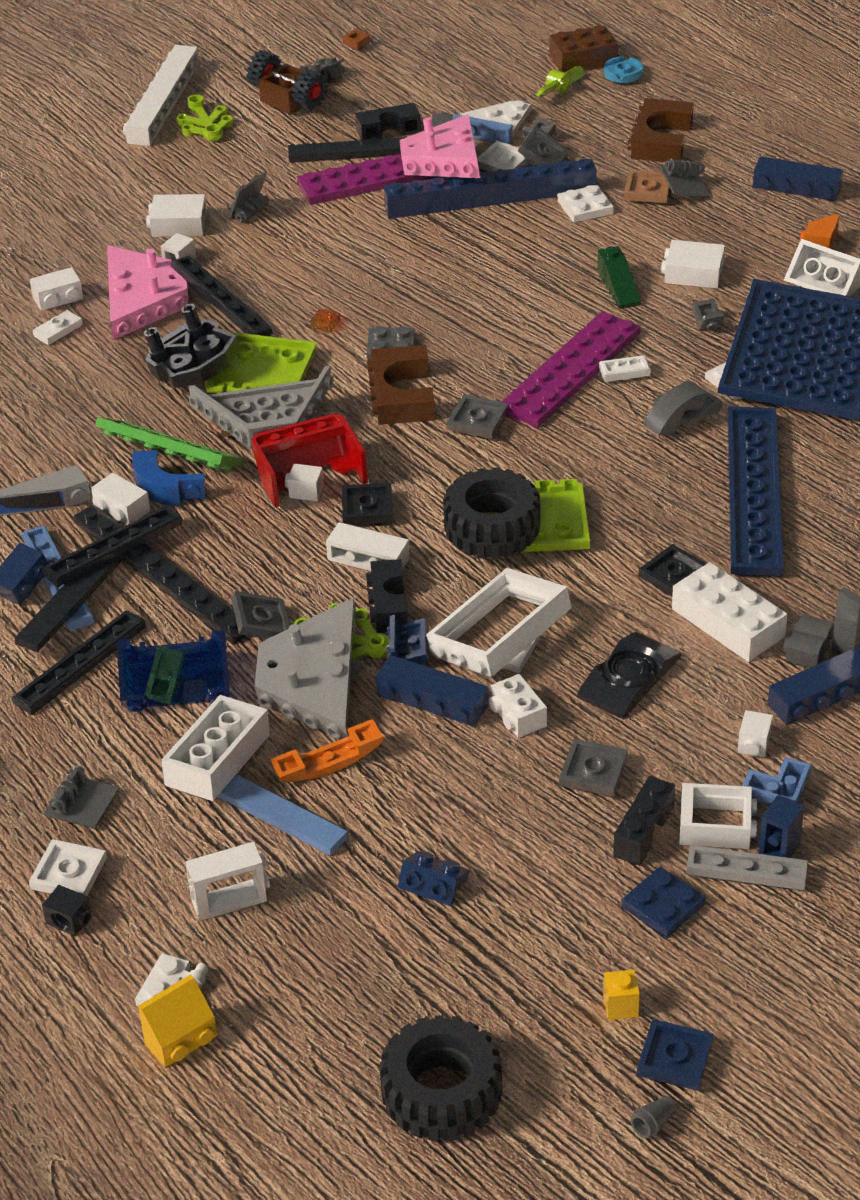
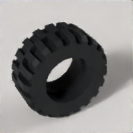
[443,467,541,559]
[380,1015,502,1141]

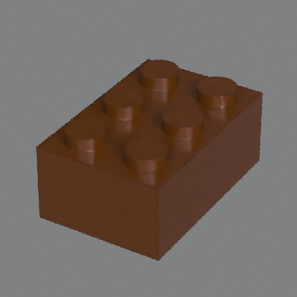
[549,25,618,73]

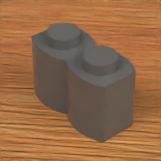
[783,614,834,667]

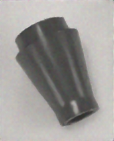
[630,1096,677,1138]

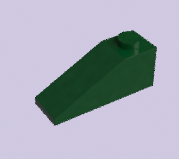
[597,246,641,309]

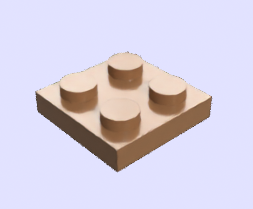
[624,170,670,204]

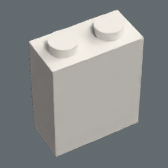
[146,194,207,237]
[661,240,725,288]

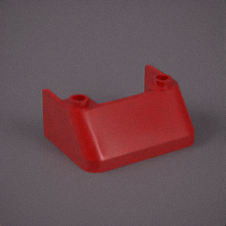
[251,414,368,508]

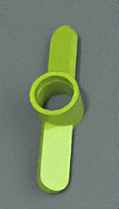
[536,66,584,98]

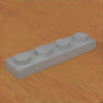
[686,845,808,890]

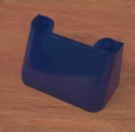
[117,630,230,712]

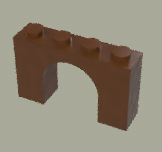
[628,98,694,162]
[367,345,435,425]

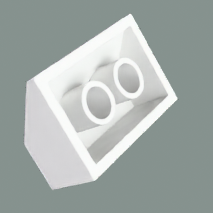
[784,239,860,296]

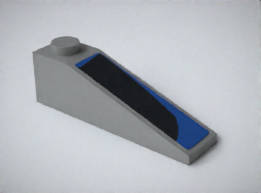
[0,465,91,516]

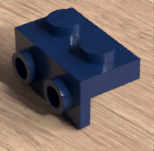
[387,615,429,664]
[398,851,469,905]

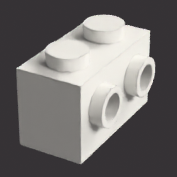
[489,674,547,738]

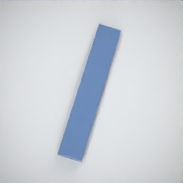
[21,525,94,631]
[217,774,348,856]

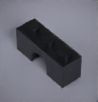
[355,103,421,140]
[366,559,408,633]
[613,776,676,866]

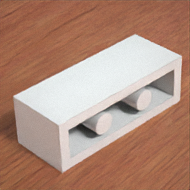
[326,522,410,571]

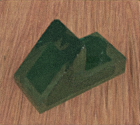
[144,645,186,705]

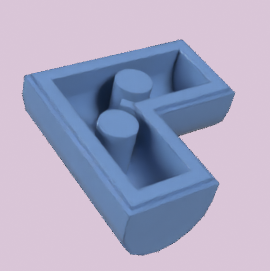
[742,757,812,806]

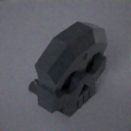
[144,304,241,389]

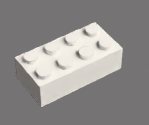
[672,562,787,662]
[162,695,270,801]

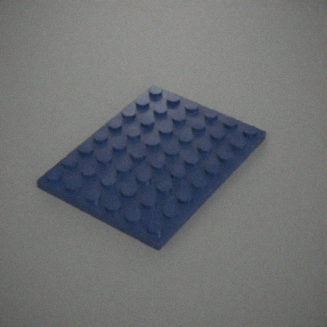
[717,279,860,420]

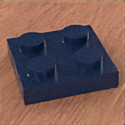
[621,866,706,938]
[636,1019,714,1091]

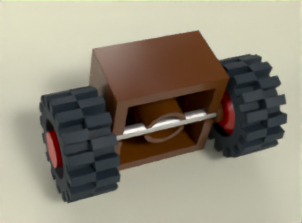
[246,50,328,113]

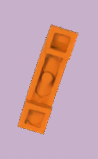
[270,719,384,782]

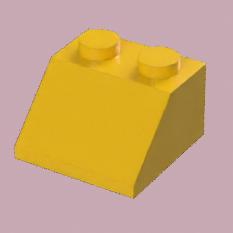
[138,974,217,1068]

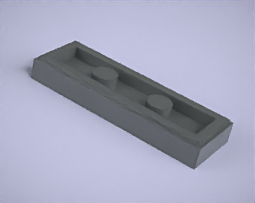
[831,587,860,655]

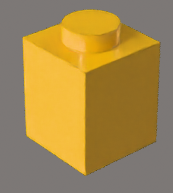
[603,969,640,1020]

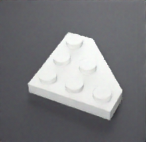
[459,101,531,137]

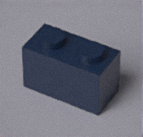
[0,542,48,606]
[758,794,805,858]

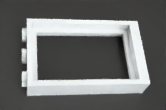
[426,568,571,677]

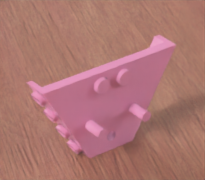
[400,114,480,178]
[107,245,189,340]

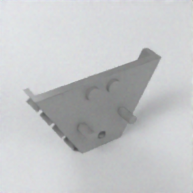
[189,365,334,448]
[255,597,357,739]

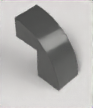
[643,382,708,435]

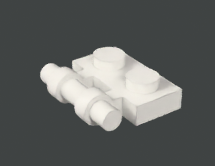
[135,953,208,1006]

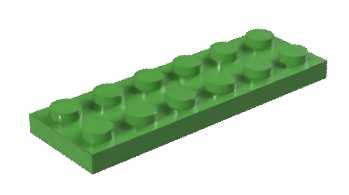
[95,417,244,470]

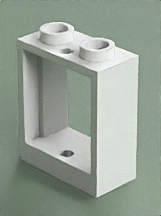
[679,783,757,849]
[185,842,270,921]

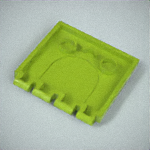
[205,332,318,394]
[485,479,590,552]

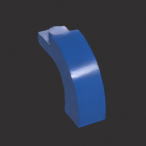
[132,450,206,506]

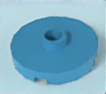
[604,57,643,83]

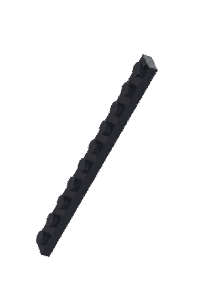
[73,505,246,645]

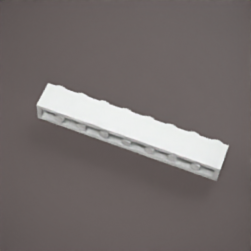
[123,45,199,146]

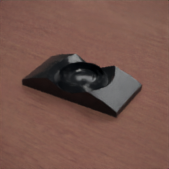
[577,632,681,719]

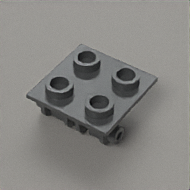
[298,57,344,81]
[659,159,710,198]
[229,171,269,222]
[43,765,120,829]

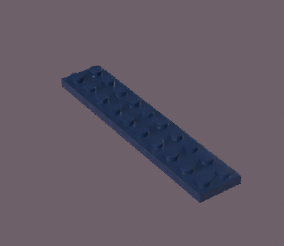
[727,407,783,576]

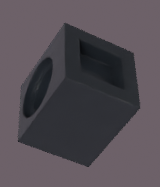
[42,884,92,936]

